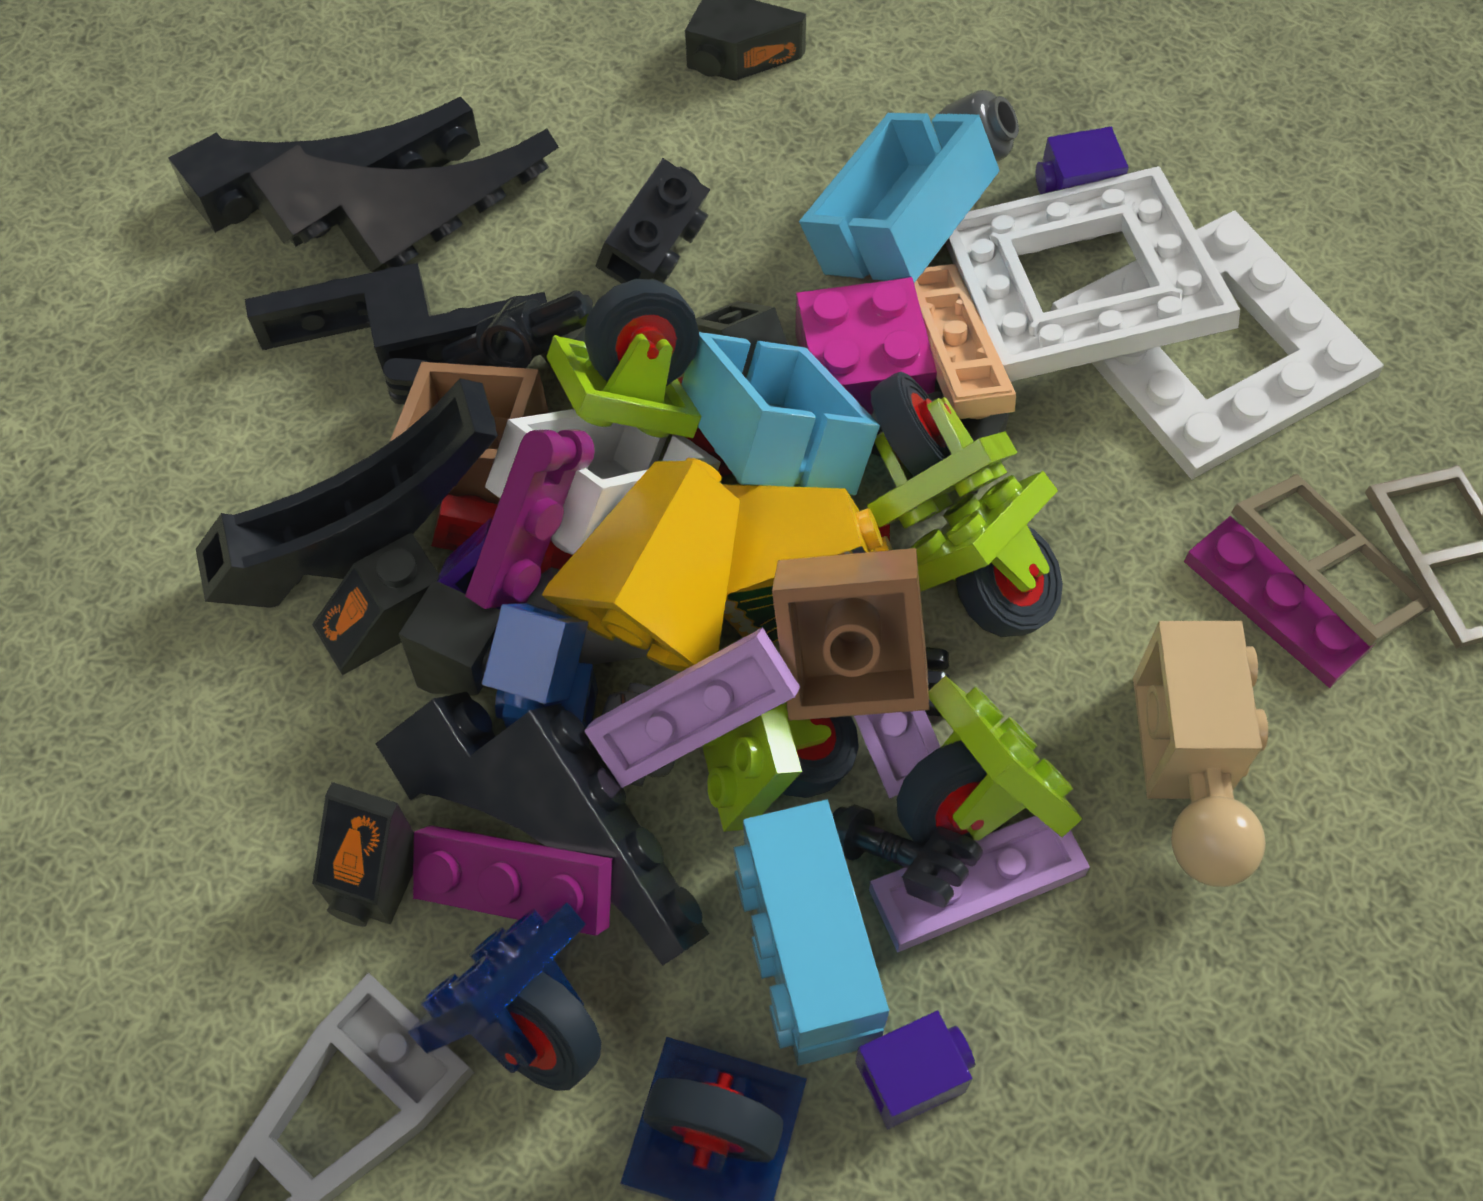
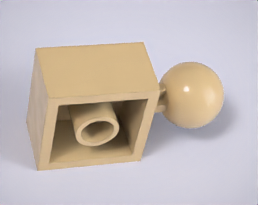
[1133,621,1268,887]

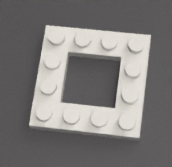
[945,166,1240,382]
[1051,210,1384,480]

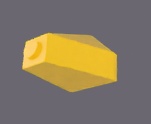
[542,458,740,672]

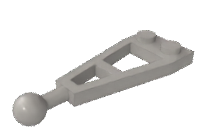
[202,973,475,1201]

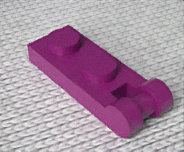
[465,429,595,609]

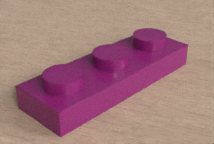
[1184,516,1376,688]
[413,825,612,936]

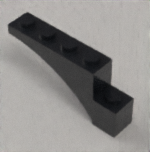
[168,96,480,247]
[242,128,559,271]
[196,378,498,608]
[375,691,710,966]

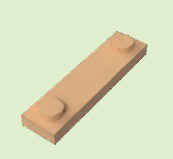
[914,264,1016,419]

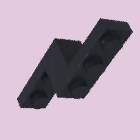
[245,263,547,373]

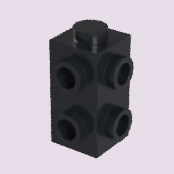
[595,158,710,284]

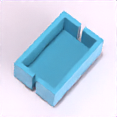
[799,113,1000,283]
[681,332,880,495]
[733,799,889,1066]

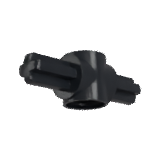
[441,290,593,369]

